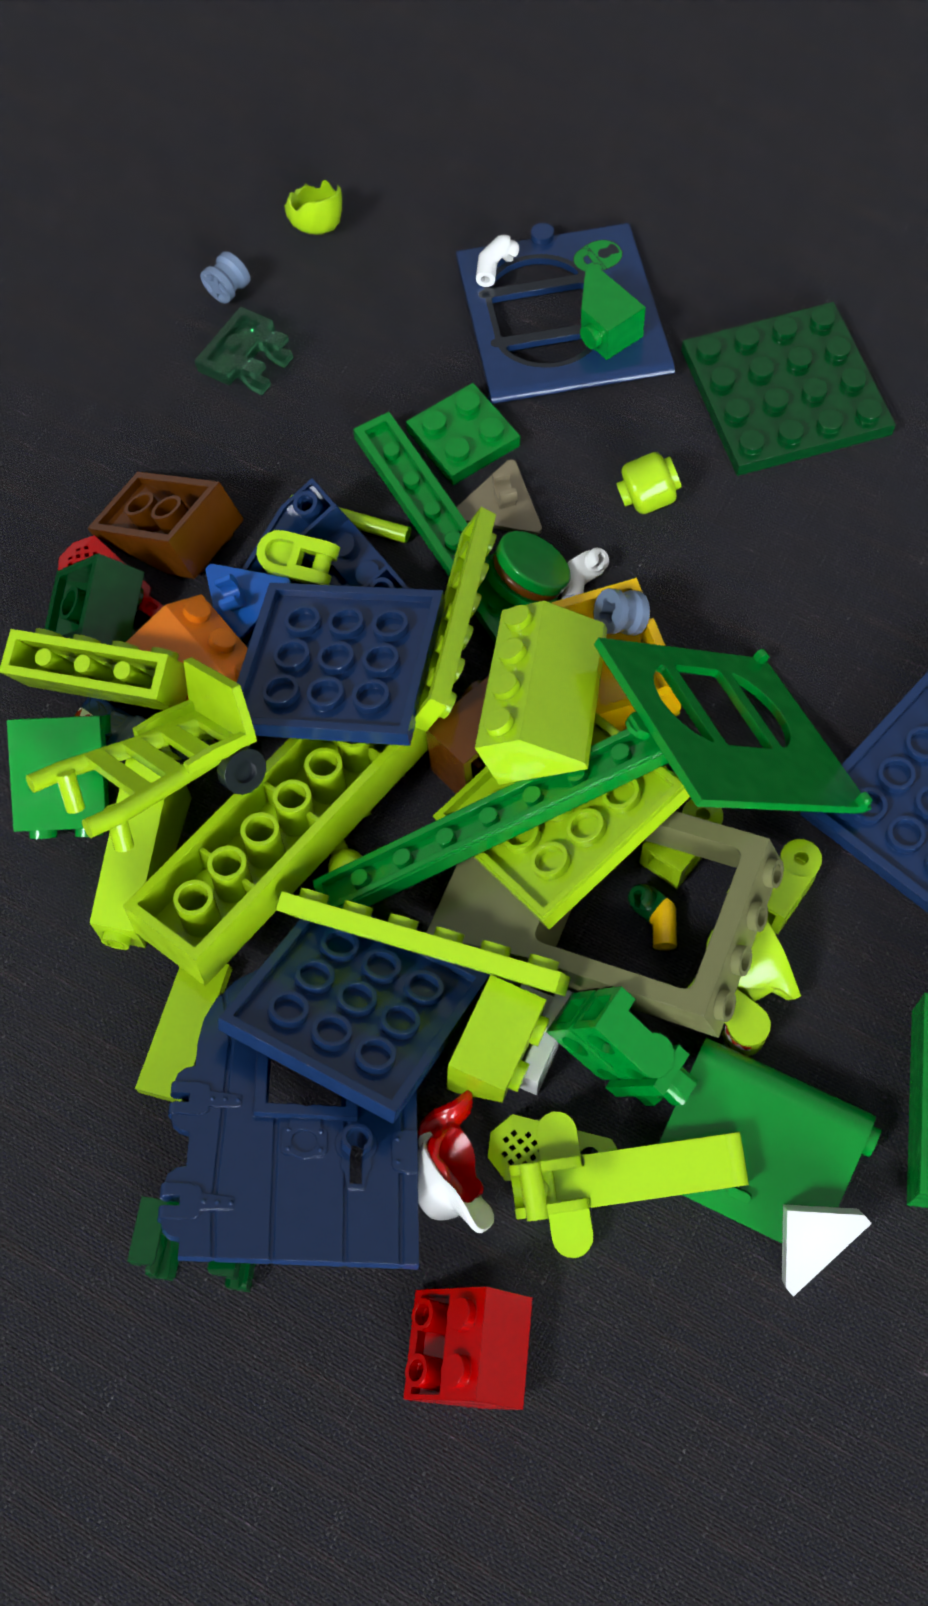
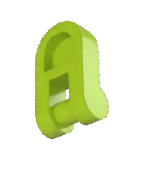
[256,530,340,585]

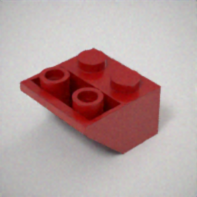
[403,1287,533,1410]

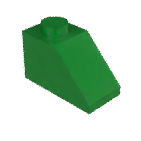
[580,262,646,360]

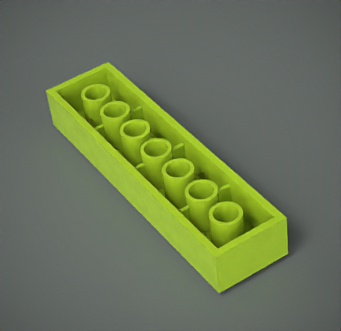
[123,727,428,986]

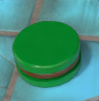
[486,531,571,606]

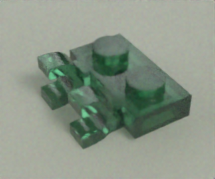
[194,307,293,395]

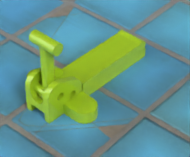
[508,1112,749,1258]

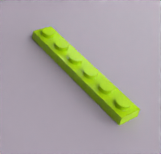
[415,506,497,732]
[276,887,571,997]

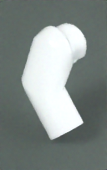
[476,234,519,287]

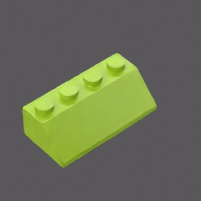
[475,601,607,785]

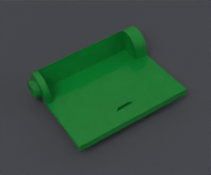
[659,1037,881,1243]

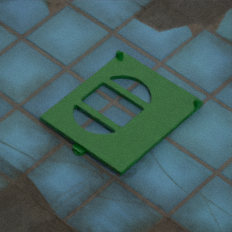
[594,637,873,814]

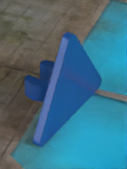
[206,564,293,641]

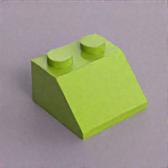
[447,975,550,1103]

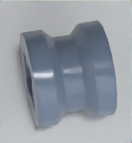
[200,251,250,304]
[593,588,650,636]

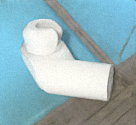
[562,547,609,599]

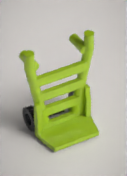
[26,657,266,852]

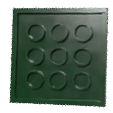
[681,302,896,476]

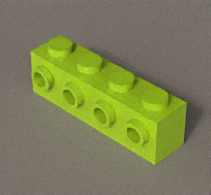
[0,628,188,710]

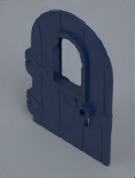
[157,969,419,1270]

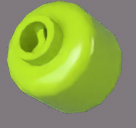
[616,452,682,514]

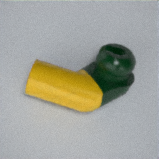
[628,884,677,951]

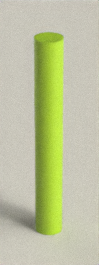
[291,494,411,543]

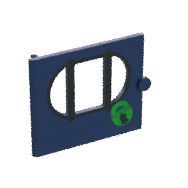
[456,223,675,404]

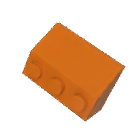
[126,594,248,700]

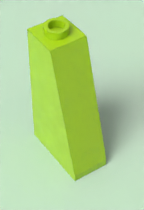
[90,757,192,950]

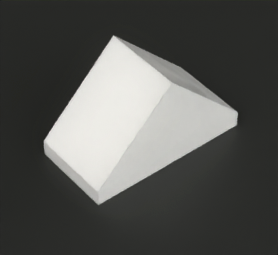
[782,1204,872,1296]

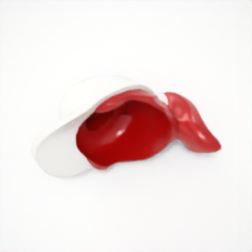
[417,1090,494,1233]

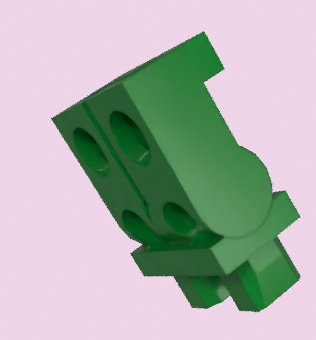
[546,986,697,1106]

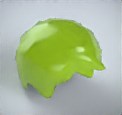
[284,180,342,235]

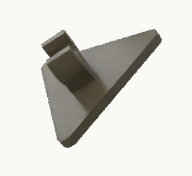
[456,460,542,536]

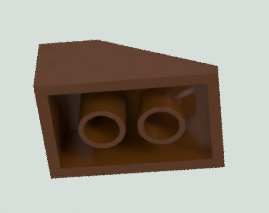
[87,471,244,579]

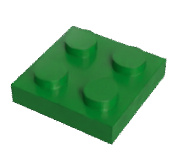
[406,383,520,485]

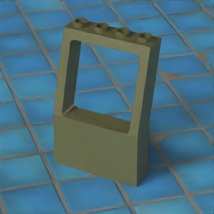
[426,811,784,1038]

